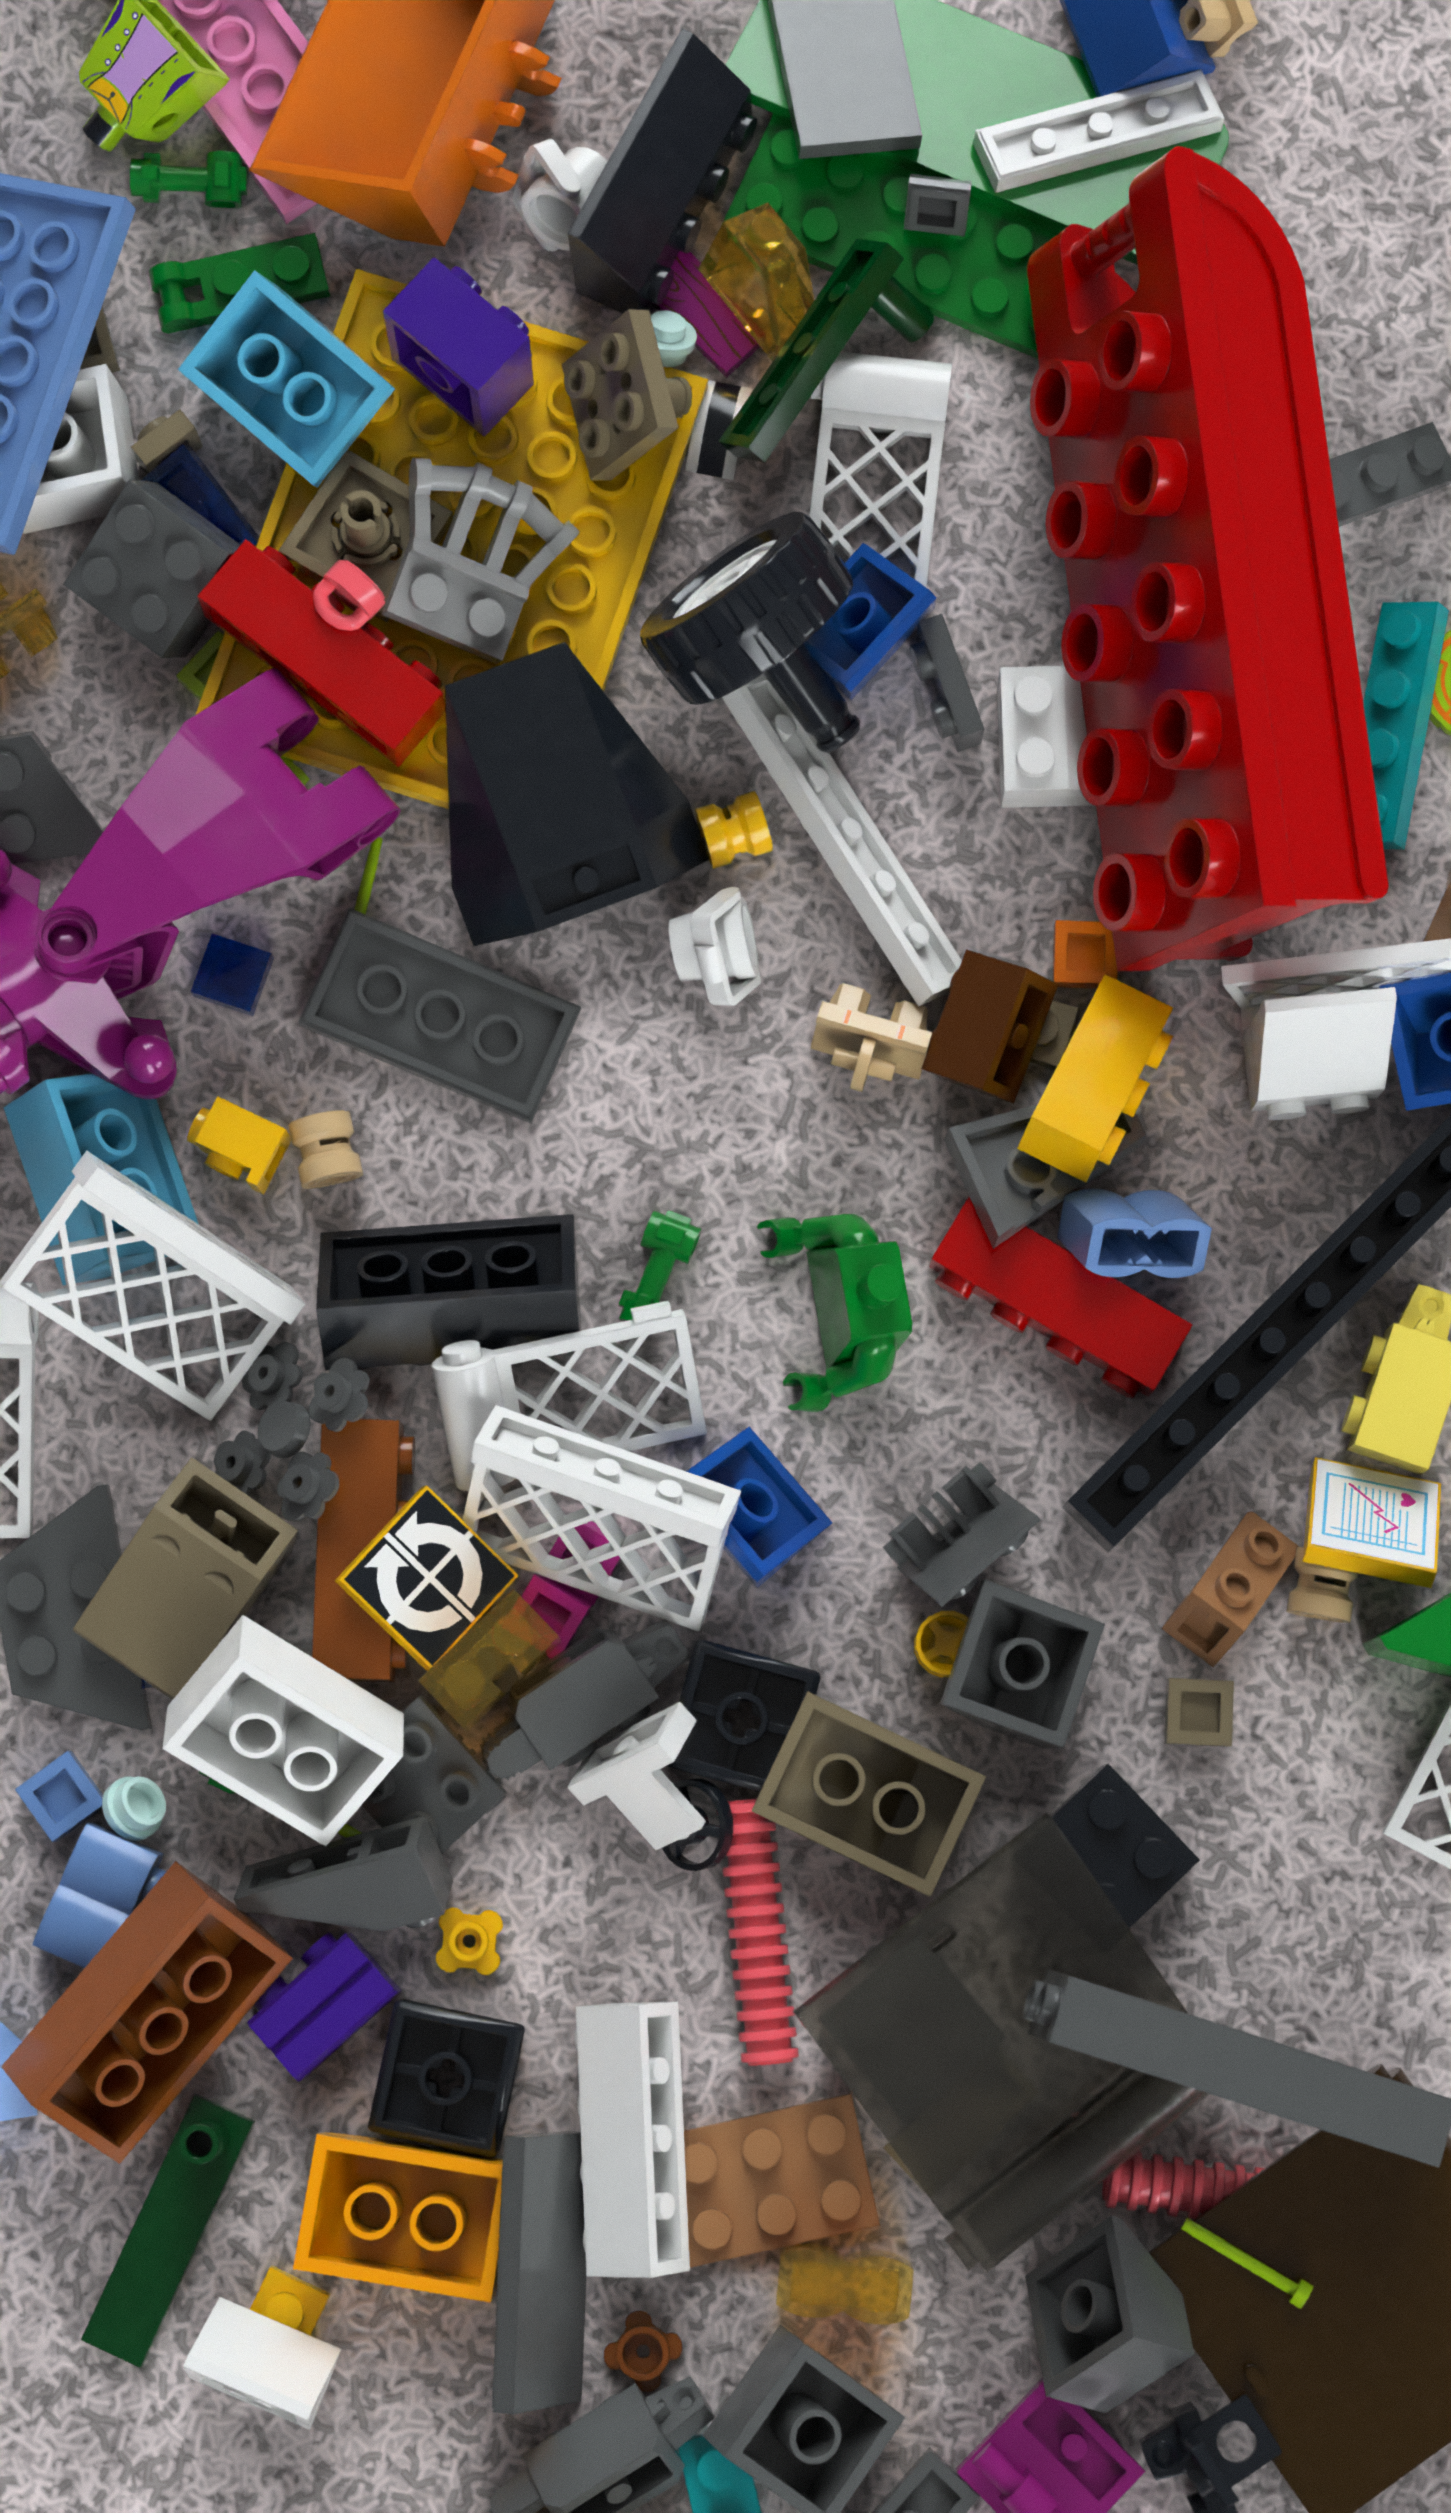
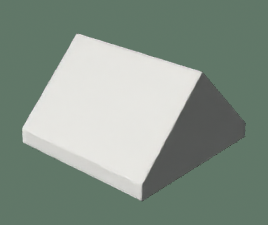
[183,2297,341,2430]

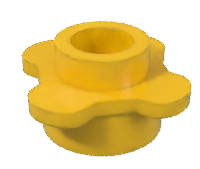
[436,1907,503,1975]

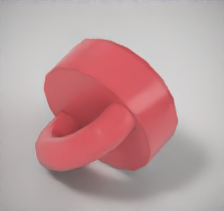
[313,559,385,631]

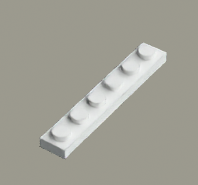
[722,674,962,1007]

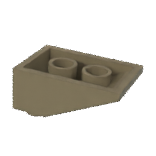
[752,1692,987,1897]

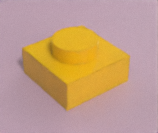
[250,2265,331,2336]

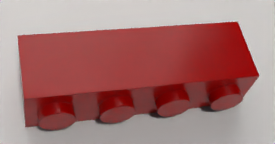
[197,539,445,768]
[929,1197,1193,1399]

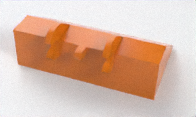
[249,0,562,247]

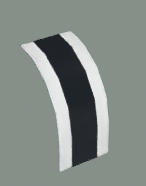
[685,380,753,480]

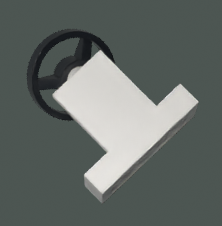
[567,1702,733,1871]

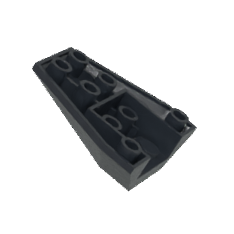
[445,642,709,946]

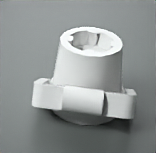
[513,139,608,252]
[668,887,761,1006]

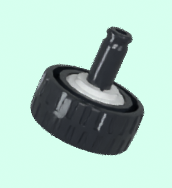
[640,512,860,753]

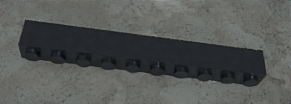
[1062,1115,1451,1553]

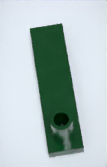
[718,239,934,463]
[81,2094,256,2368]

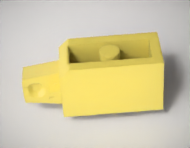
[1341,1284,1451,1475]

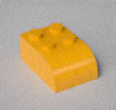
[293,2133,503,2303]

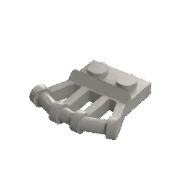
[381,458,580,664]

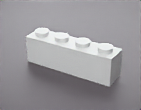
[575,2002,690,2278]

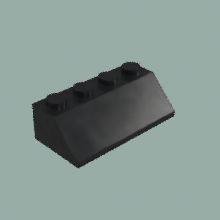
[568,28,757,313]
[316,1214,581,1371]

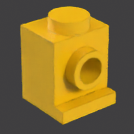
[187,1096,291,1195]

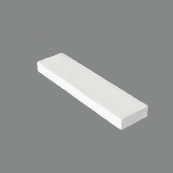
[973,70,1225,193]

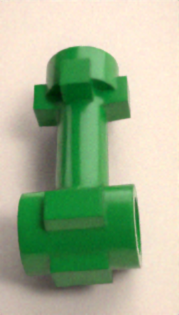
[130,151,248,208]
[618,1210,702,1322]

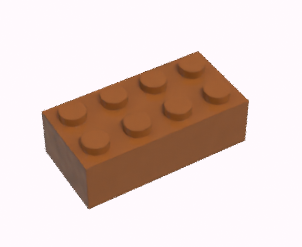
[1,1861,293,2164]

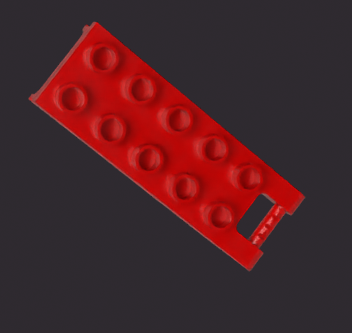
[1027,146,1389,971]

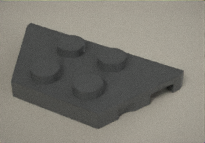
[0,731,106,865]
[0,1484,152,1730]

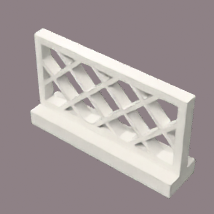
[1221,938,1451,1033]
[0,1150,305,1421]
[463,1405,741,1632]

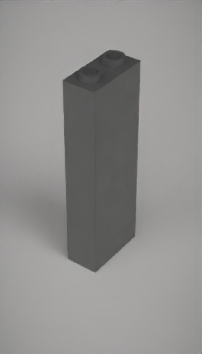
[1023,1969,1451,2168]

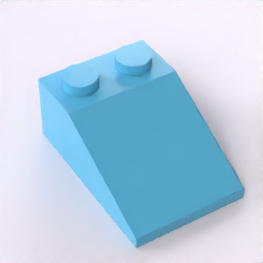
[177,270,395,488]

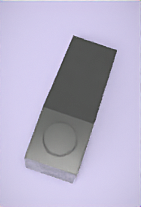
[233,1816,453,1931]

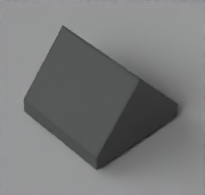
[904,174,972,237]

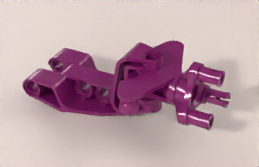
[0,668,401,1100]

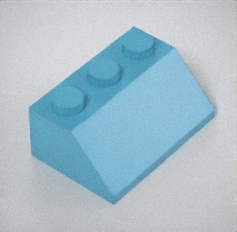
[3,1073,199,1285]

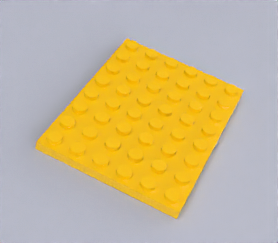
[195,268,709,809]

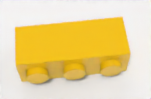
[1017,974,1174,1183]

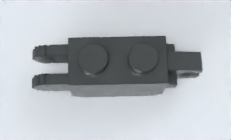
[480,1620,690,1780]
[489,2376,715,2513]

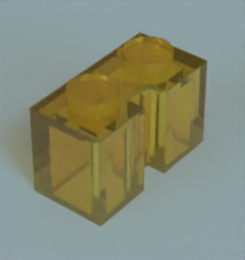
[418,1589,562,1731]

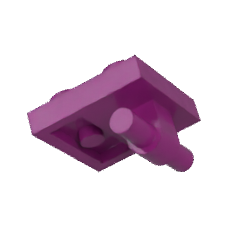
[956,2377,1146,2513]

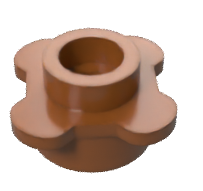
[604,2310,683,2392]

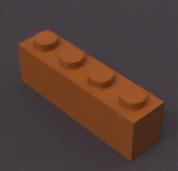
[312,1419,415,1682]

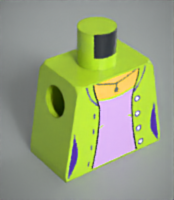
[79,0,230,151]

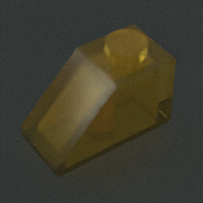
[698,203,815,361]

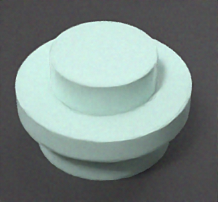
[650,310,697,367]
[102,1776,166,1841]

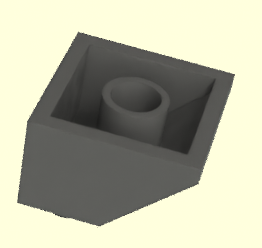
[940,1579,1105,1749]
[1025,2215,1195,2413]

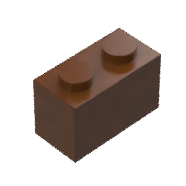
[921,949,1058,1104]

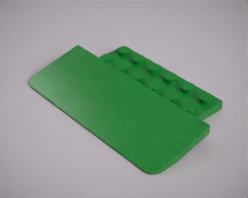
[724,0,1229,359]

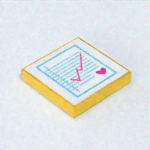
[1302,1457,1441,1588]

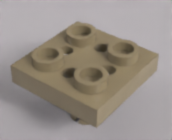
[562,309,692,480]
[279,450,453,622]

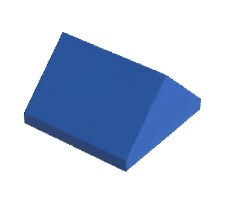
[1060,0,1216,97]
[804,542,937,700]
[1379,972,1451,1111]
[686,1426,832,1588]

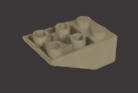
[73,1457,298,1700]

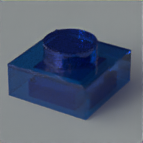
[191,933,274,1016]

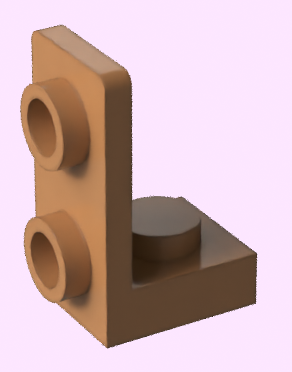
[1161,1511,1299,1667]

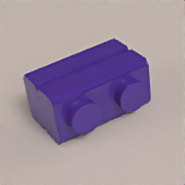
[247,1932,402,2082]

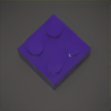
[383,257,534,437]

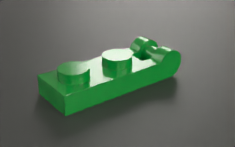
[148,233,331,334]

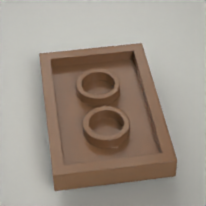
[684,2093,880,2268]

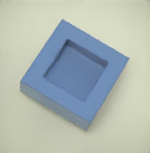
[15,1751,103,1842]

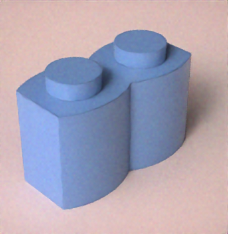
[1057,1188,1212,1278]
[32,1822,167,1968]

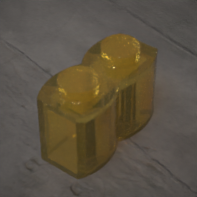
[776,2243,914,2325]

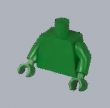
[757,1214,913,1412]

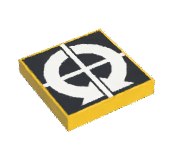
[334,1485,519,1671]

